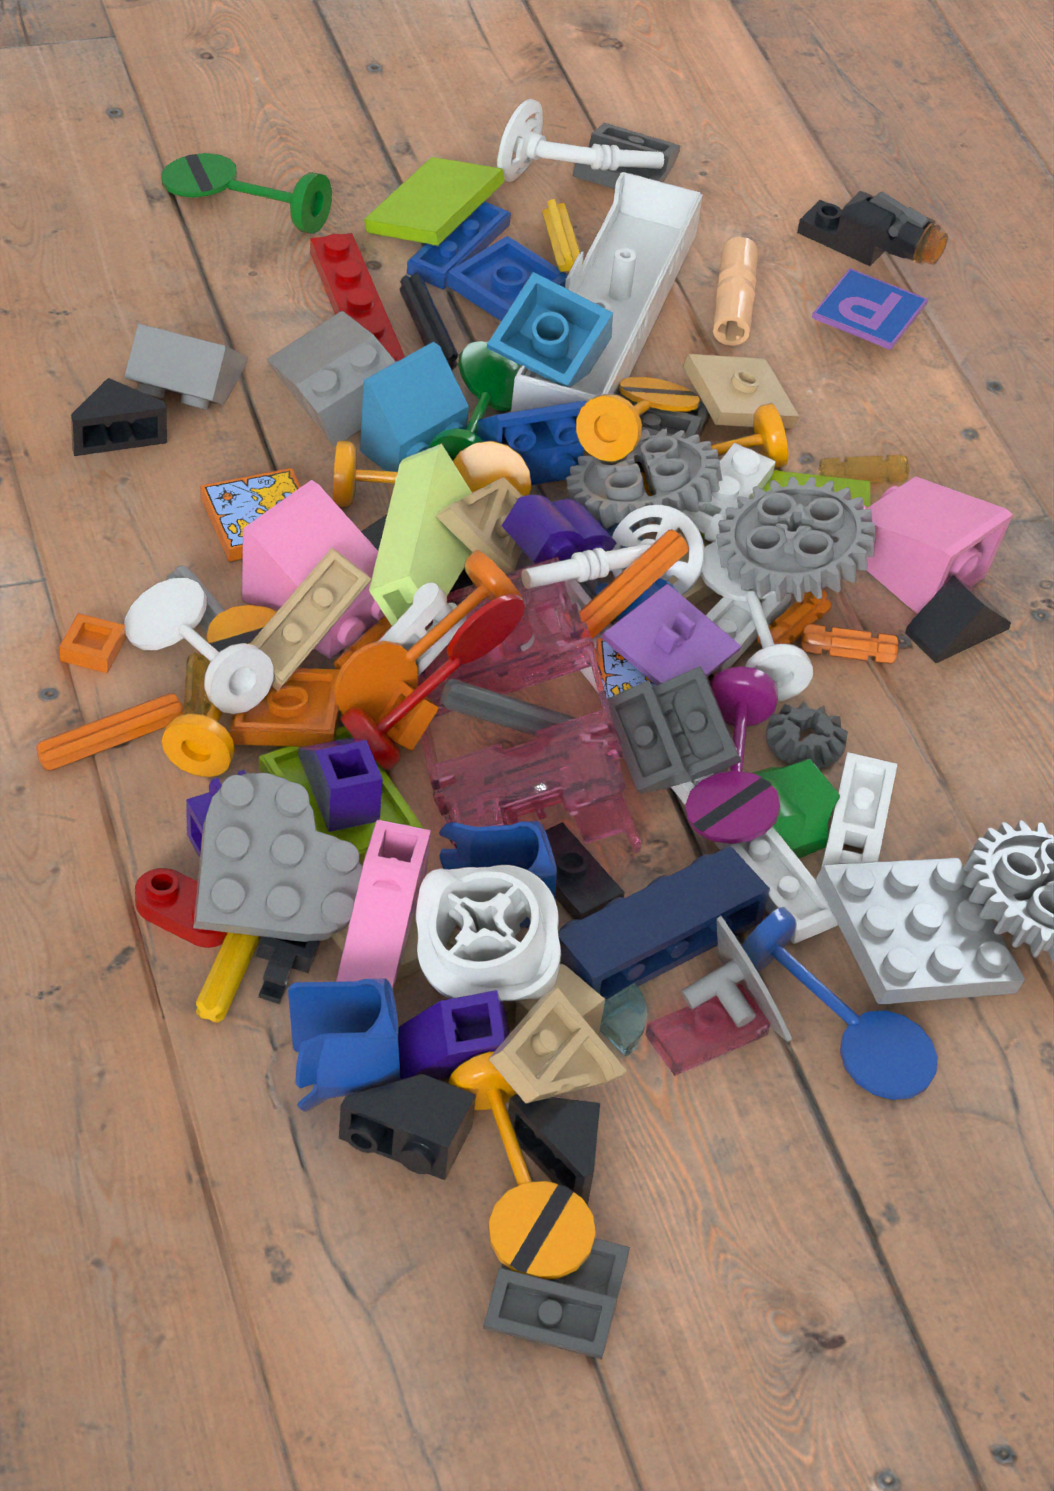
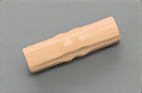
[713,237,758,346]

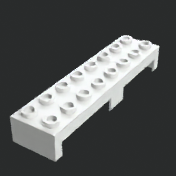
[511,172,703,412]

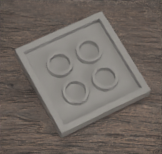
[816,858,1025,1004]

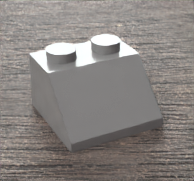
[124,324,248,410]

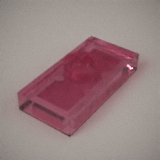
[645,984,771,1076]

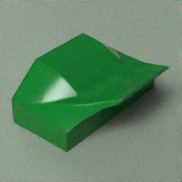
[752,759,840,859]

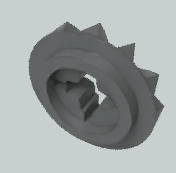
[766,701,848,769]

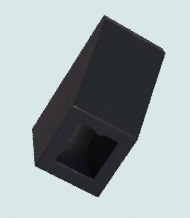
[339,1074,476,1180]

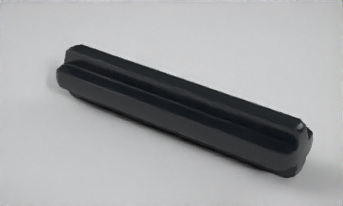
[400,273,458,370]

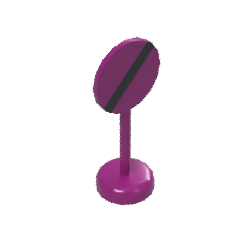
[685,666,781,844]

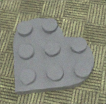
[193,773,363,942]

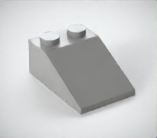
[267,311,396,447]

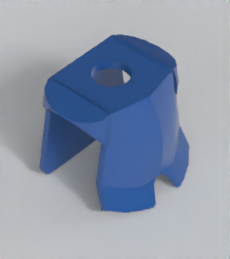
[439,821,557,931]
[288,978,400,1112]

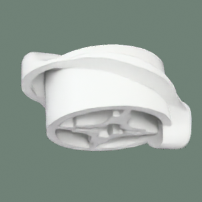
[416,865,561,1001]

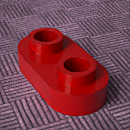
[135,868,228,948]

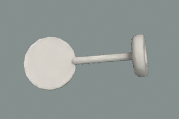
[700,540,813,702]
[124,578,274,714]

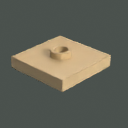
[683,354,799,429]

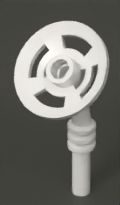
[497,99,664,182]
[521,505,705,595]

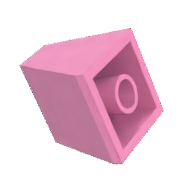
[863,476,1013,614]
[242,480,384,659]

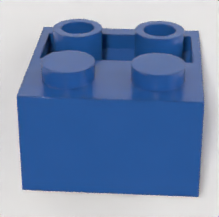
[477,401,587,485]

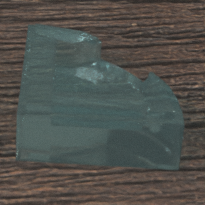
[600,983,647,1057]

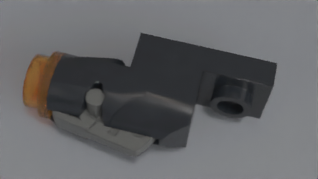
[797,191,948,266]

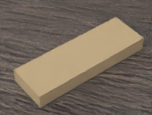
[250,547,372,692]

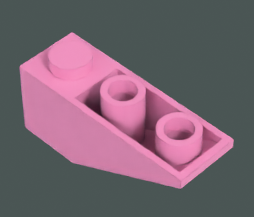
[336,819,431,991]

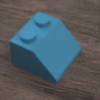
[487,272,613,388]
[360,342,469,472]

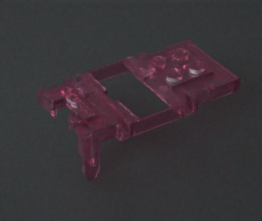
[417,557,641,853]

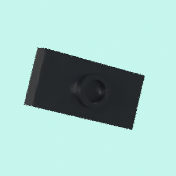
[545,822,625,920]

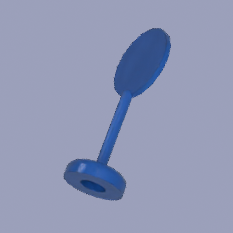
[741,907,938,1100]

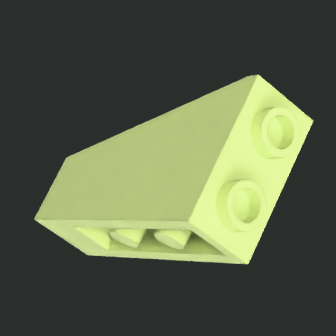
[369,444,473,626]

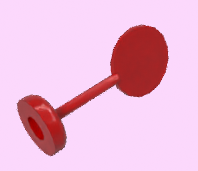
[341,594,525,771]

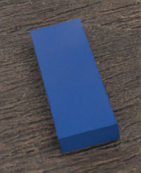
[406,201,511,290]

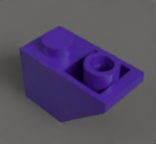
[298,738,383,832]
[398,990,510,1080]

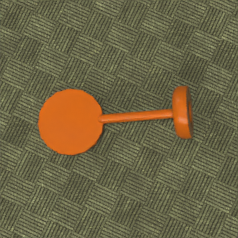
[335,550,523,721]

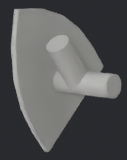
[681,916,792,1042]

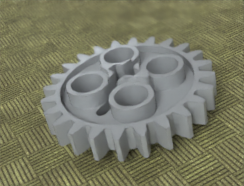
[566,429,722,529]
[716,477,876,602]
[963,821,1054,963]

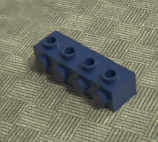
[558,845,770,1004]

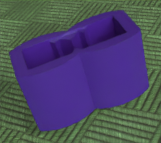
[502,495,616,566]

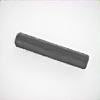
[440,679,583,747]

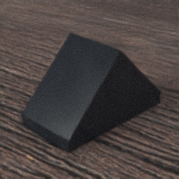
[71,378,167,456]
[905,575,1011,663]
[508,1094,600,1205]

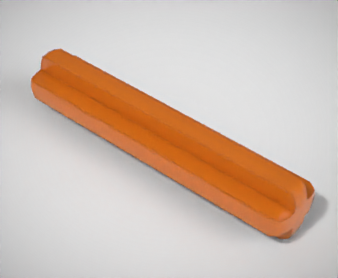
[566,529,689,645]
[36,693,183,771]

